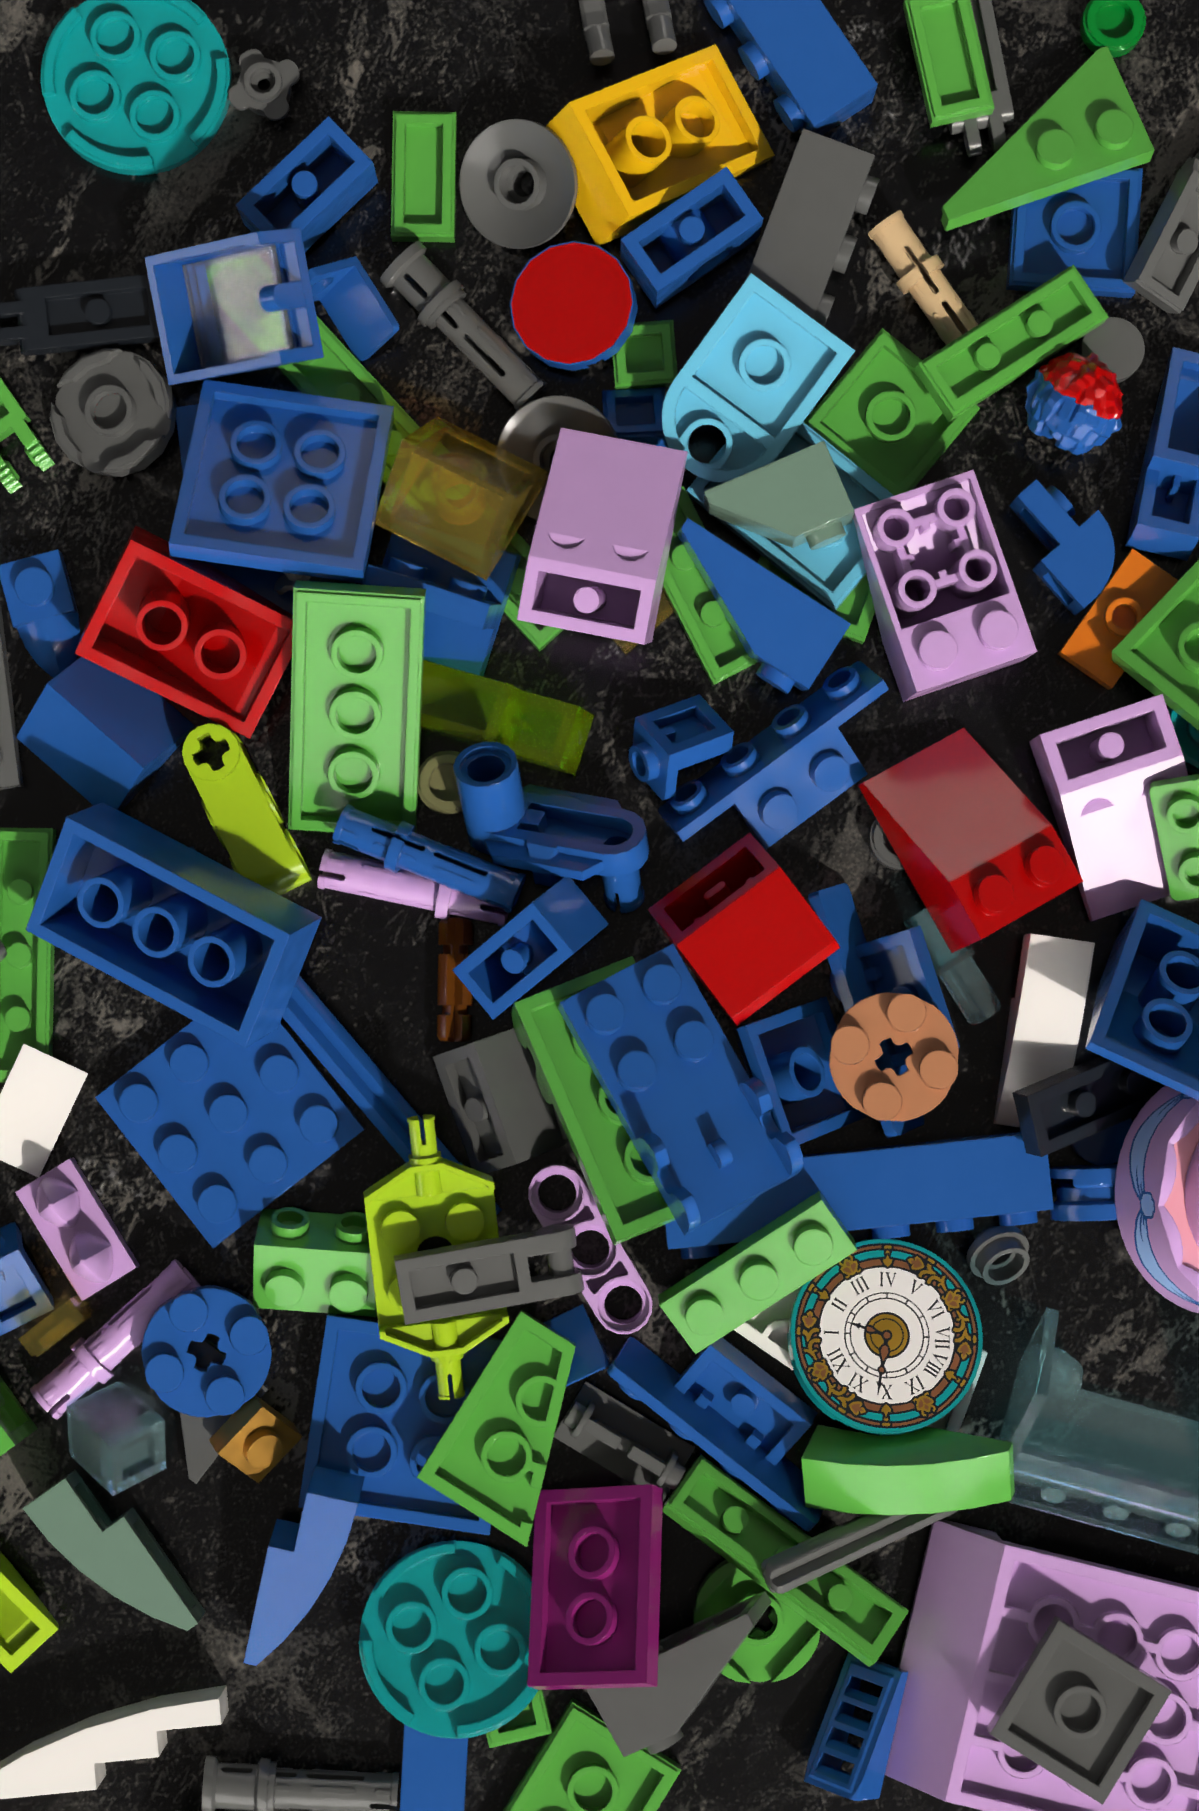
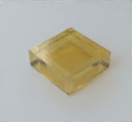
[18,1295,93,1357]

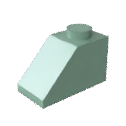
[704,441,855,550]

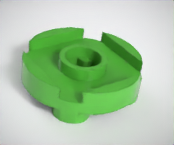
[693,1559,820,1684]

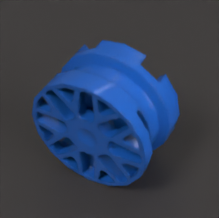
[1049,1164,1117,1221]

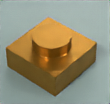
[209,1395,303,1483]

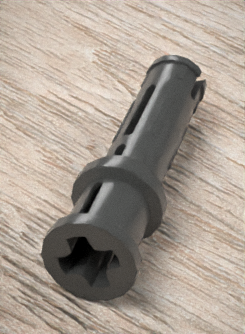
[380,241,547,411]
[201,1755,399,1811]

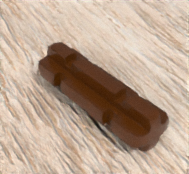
[437,917,473,1042]

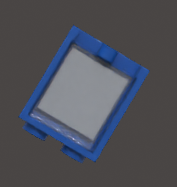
[144,227,324,385]

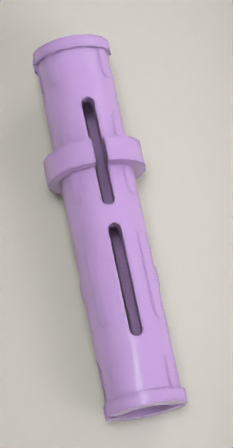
[317,848,509,927]
[30,1259,200,1420]

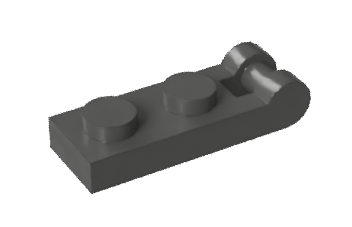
[394,1223,584,1325]

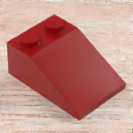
[74,525,293,739]
[858,728,1083,953]

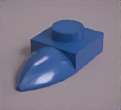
[0,549,81,678]

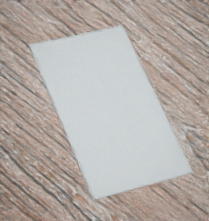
[0,1044,88,1178]

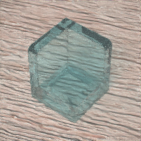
[67,1382,166,1496]

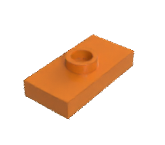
[1057,549,1179,690]

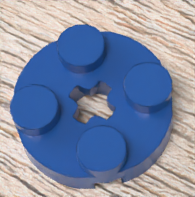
[141,1285,272,1418]

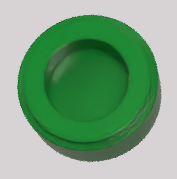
[1080,0,1146,58]

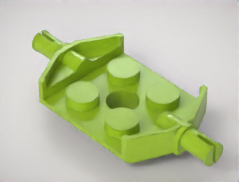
[363,1114,509,1400]

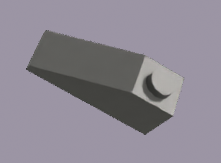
[586,1591,772,1757]

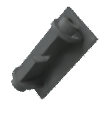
[554,1381,695,1501]

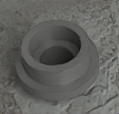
[966,1226,1030,1285]

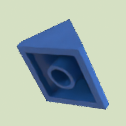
[16,657,196,811]
[733,997,868,1145]

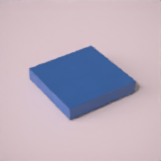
[1006,168,1143,298]

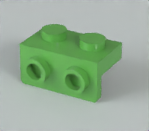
[253,1207,377,1317]

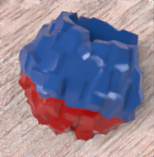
[1025,352,1123,455]

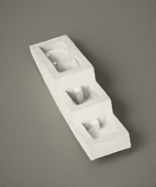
[0,1685,229,1799]

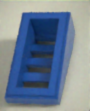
[804,1653,908,1801]

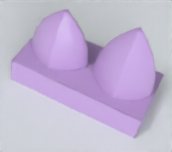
[15,1157,140,1301]

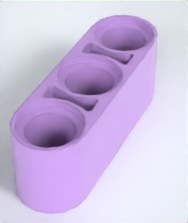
[528,1162,652,1334]

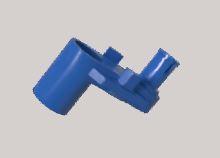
[453,742,649,913]

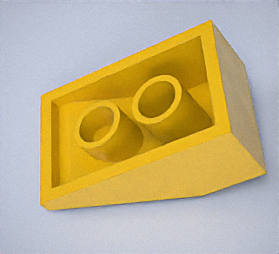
[546,44,775,246]

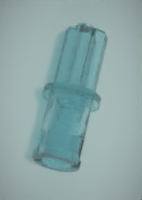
[903,908,1001,1025]

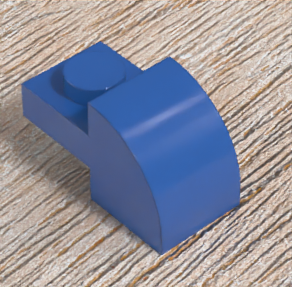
[1009,479,1115,616]

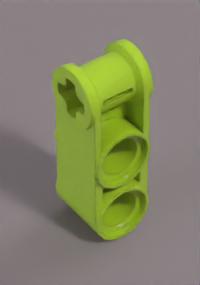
[182,723,312,895]

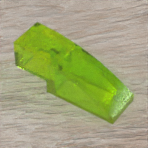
[421,660,594,776]

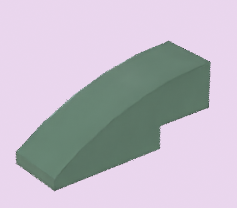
[22,1469,206,1631]

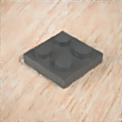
[986,1616,1172,1805]

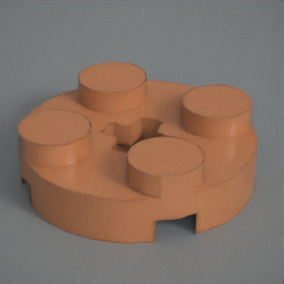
[829,992,959,1121]

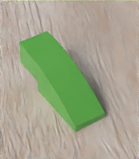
[801,1425,1015,1515]

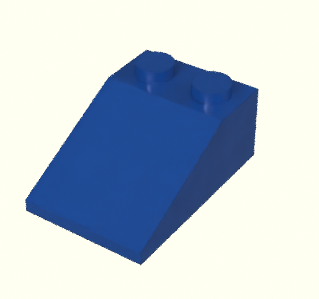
[1085,899,1199,1101]

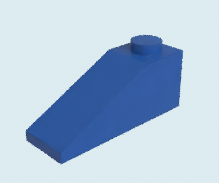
[677,518,851,694]

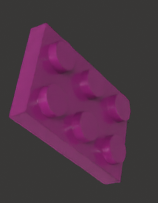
[527,1484,663,1690]

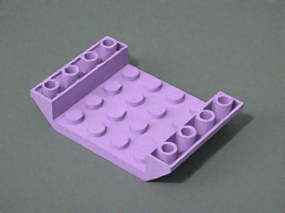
[885,1519,1199,1811]

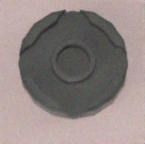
[50,348,177,477]

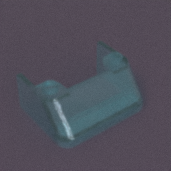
[999,1308,1199,1555]

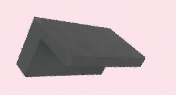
[433,1028,567,1174]

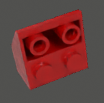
[647,832,840,1025]

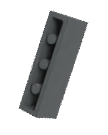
[747,128,880,327]

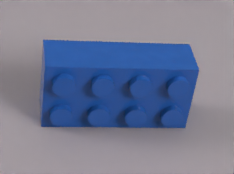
[26,802,322,1048]

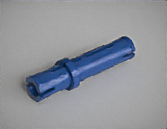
[332,804,526,914]

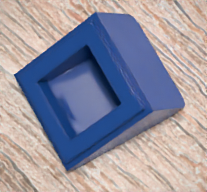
[602,387,669,448]
[543,1303,610,1387]

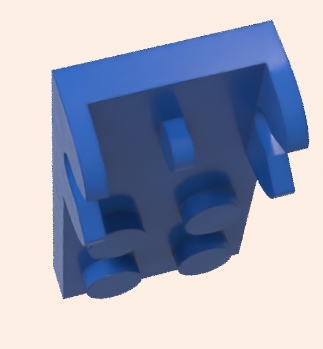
[558,944,804,1236]

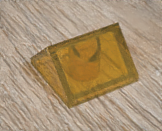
[375,416,549,581]

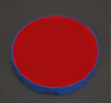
[510,241,638,371]

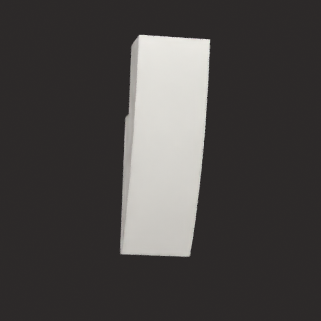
[994,933,1095,1127]

